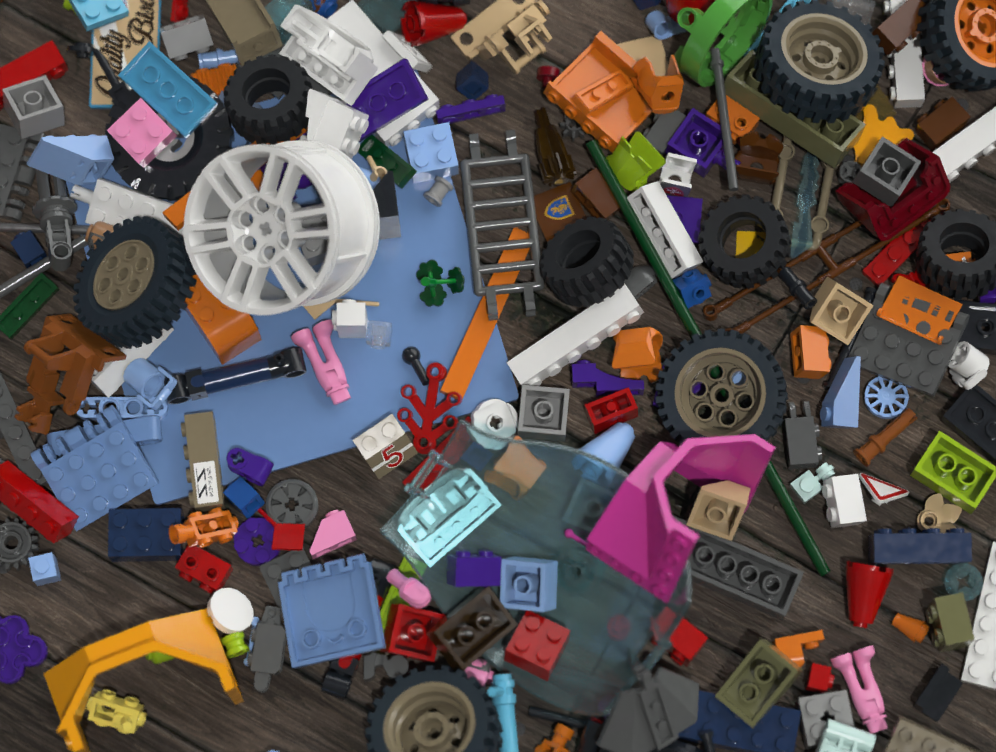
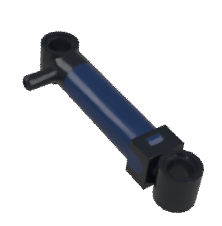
[164,348,307,404]

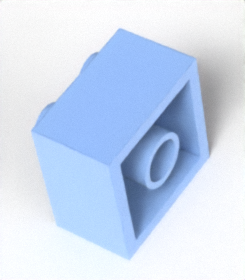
[403,122,459,183]
[500,556,558,612]

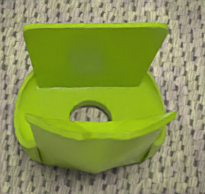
[606,131,666,192]

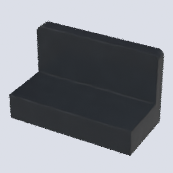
[912,664,963,722]

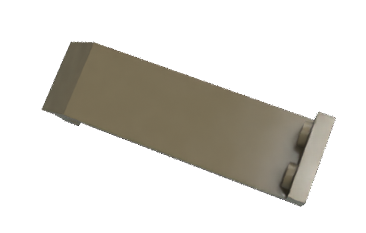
[205,0,283,66]

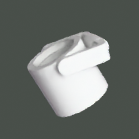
[948,341,989,390]

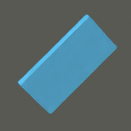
[118,41,218,138]

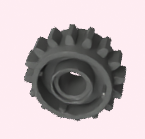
[0,518,39,571]

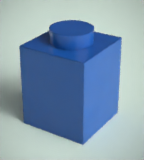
[223,476,265,519]

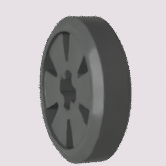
[266,479,319,529]

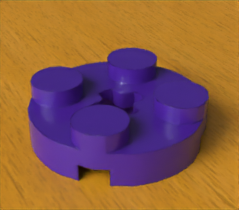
[234,518,281,566]

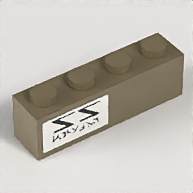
[181,411,226,512]

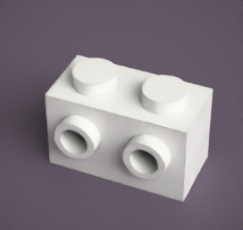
[332,299,368,338]
[822,474,867,528]

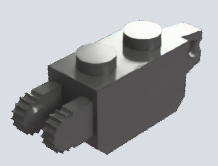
[247,606,287,693]

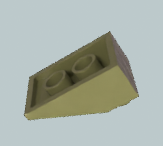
[715,639,803,728]

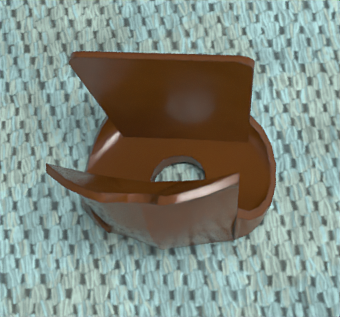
[734,131,784,186]

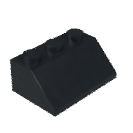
[373,171,401,240]

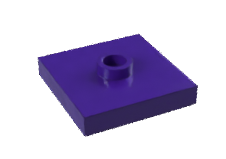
[666,195,703,245]

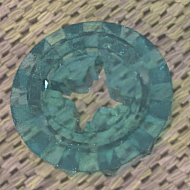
[944,563,983,601]

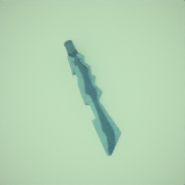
[790,150,820,259]

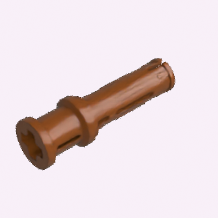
[853,408,917,467]

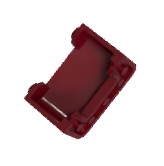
[835,138,950,241]

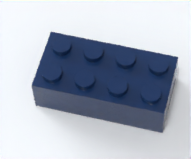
[868,528,972,564]

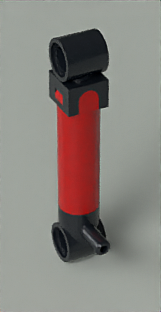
[321,557,397,700]

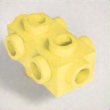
[86,689,147,734]

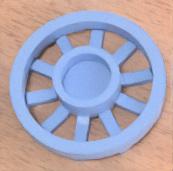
[864,376,909,419]

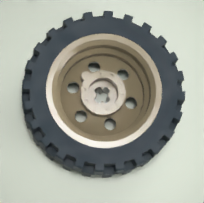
[754,0,885,124]
[365,665,503,752]

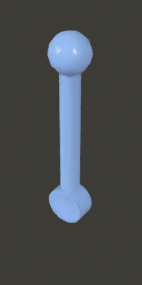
[243,617,260,666]

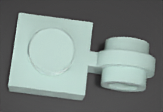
[789,462,835,504]

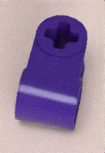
[226,448,274,486]

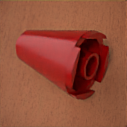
[401,0,467,47]
[845,561,894,628]

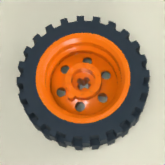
[917,0,996,92]

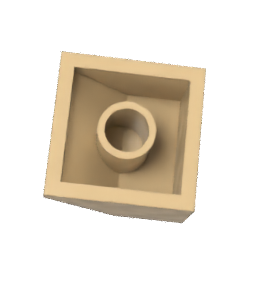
[810,276,874,345]
[686,480,750,541]

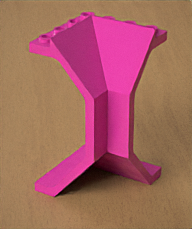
[585,434,776,603]

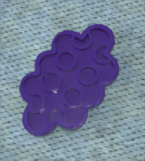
[0,615,48,685]

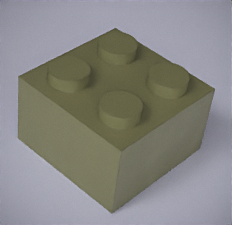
[925,592,975,653]

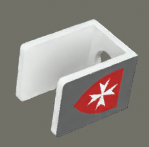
[659,153,697,197]

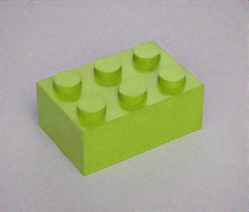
[910,431,996,514]

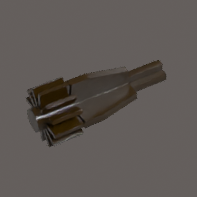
[534,107,577,187]

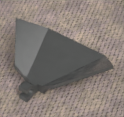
[597,664,699,752]

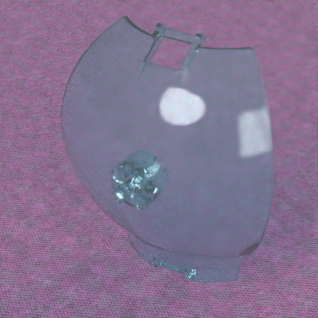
[380,419,692,716]

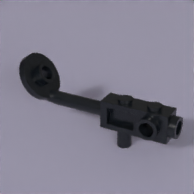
[66,42,131,106]

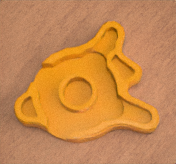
[853,104,914,167]

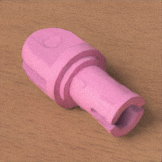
[386,568,431,608]

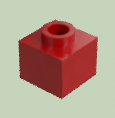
[805,663,834,694]

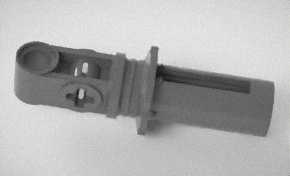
[32,169,77,271]

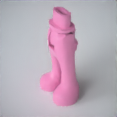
[291,319,351,405]
[830,645,888,734]

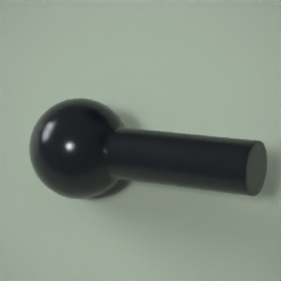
[402,346,430,386]

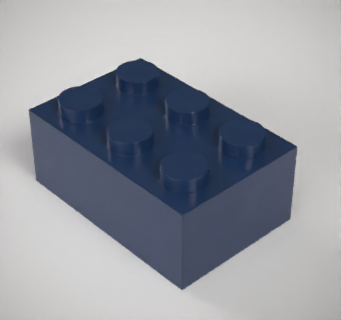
[108,508,184,562]

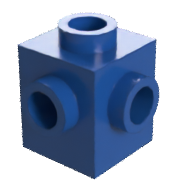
[673,268,712,308]

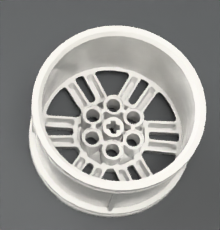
[183,140,380,315]

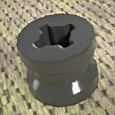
[837,161,861,186]

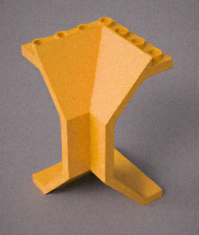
[43,609,244,752]

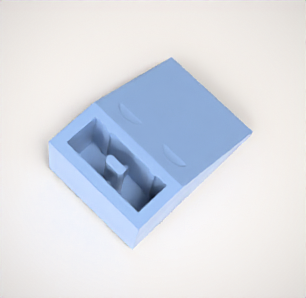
[27,134,114,185]

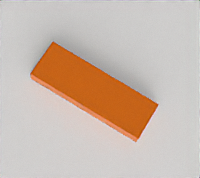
[571,68,634,116]

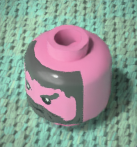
[464,658,495,688]

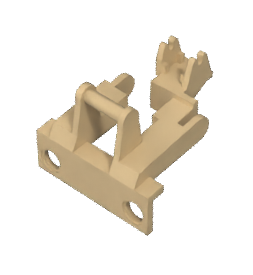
[450,0,552,75]

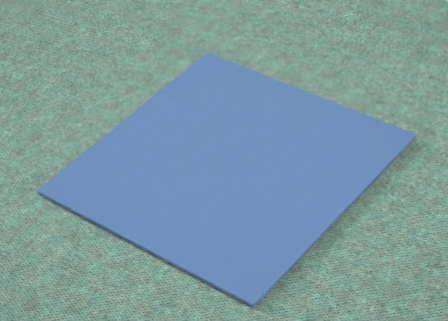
[66,69,519,505]

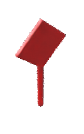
[257,508,305,551]

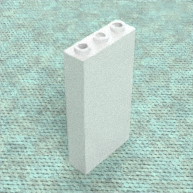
[318,0,440,147]

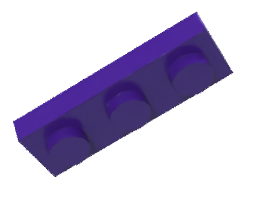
[436,94,505,124]

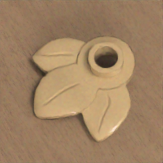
[917,493,962,533]

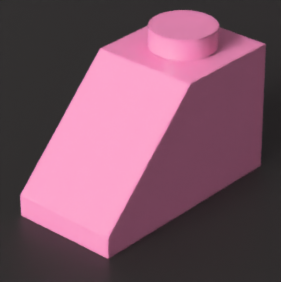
[310,510,357,560]

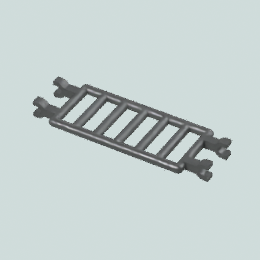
[460,130,544,321]

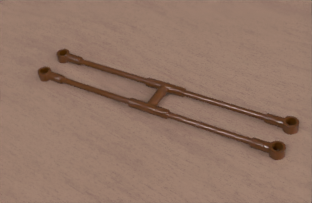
[703,198,950,334]

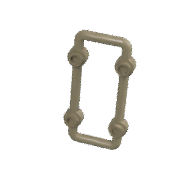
[772,135,840,250]

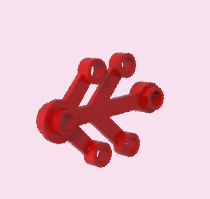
[397,363,462,454]

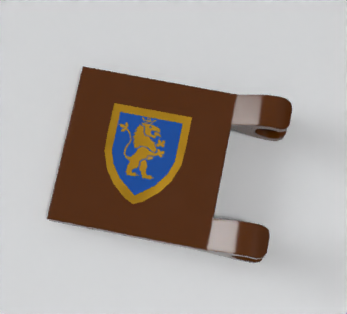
[534,182,587,243]

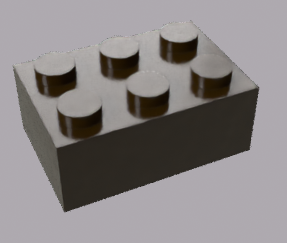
[426,586,518,671]

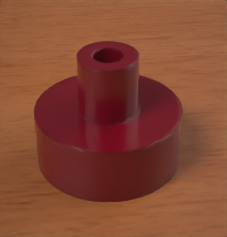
[536,66,560,88]

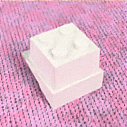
[300,89,369,159]

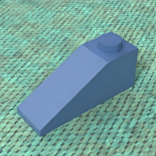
[820,356,861,429]

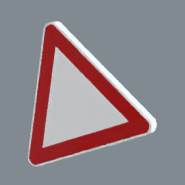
[859,473,909,506]

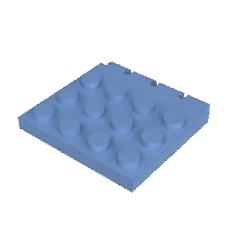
[278,554,386,669]

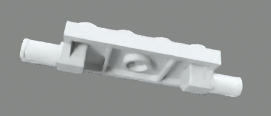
[70,178,184,238]

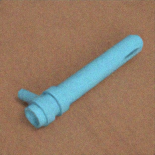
[487,674,519,752]

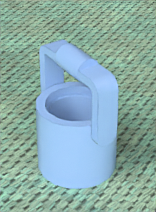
[123,358,177,410]

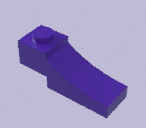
[572,360,644,397]

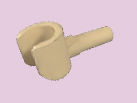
[366,156,387,182]

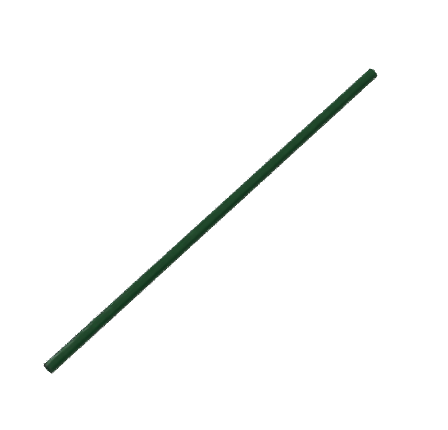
[586,139,831,577]

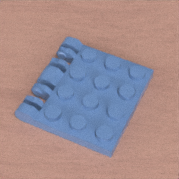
[31,405,159,532]

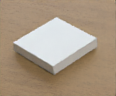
[382,30,432,73]

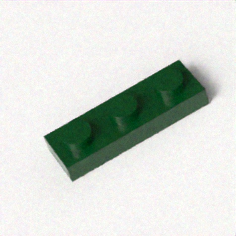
[358,135,417,189]
[0,272,60,340]

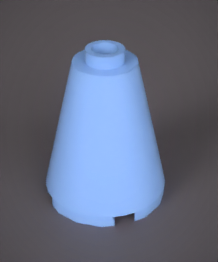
[572,422,635,487]

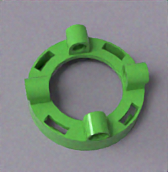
[674,0,773,87]

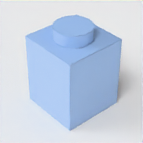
[28,552,61,586]

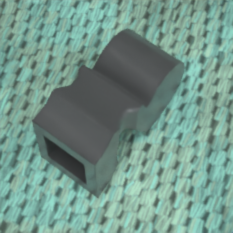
[364,652,409,683]

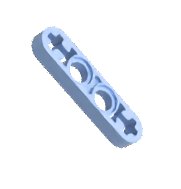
[77,397,169,420]

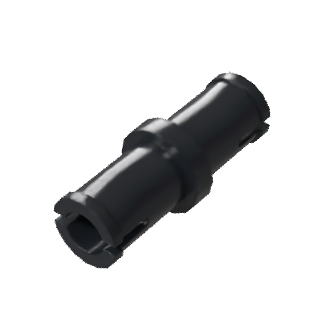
[778,267,817,310]

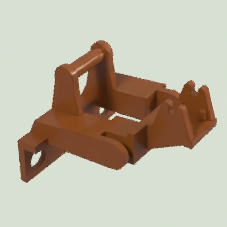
[14,313,127,435]

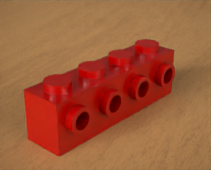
[0,460,79,544]

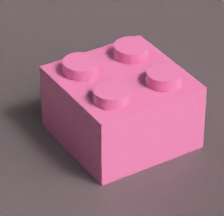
[107,98,177,168]

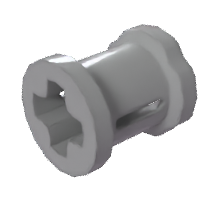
[424,176,453,207]

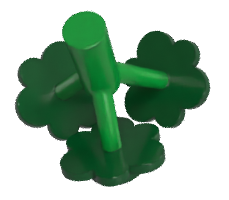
[416,259,465,307]

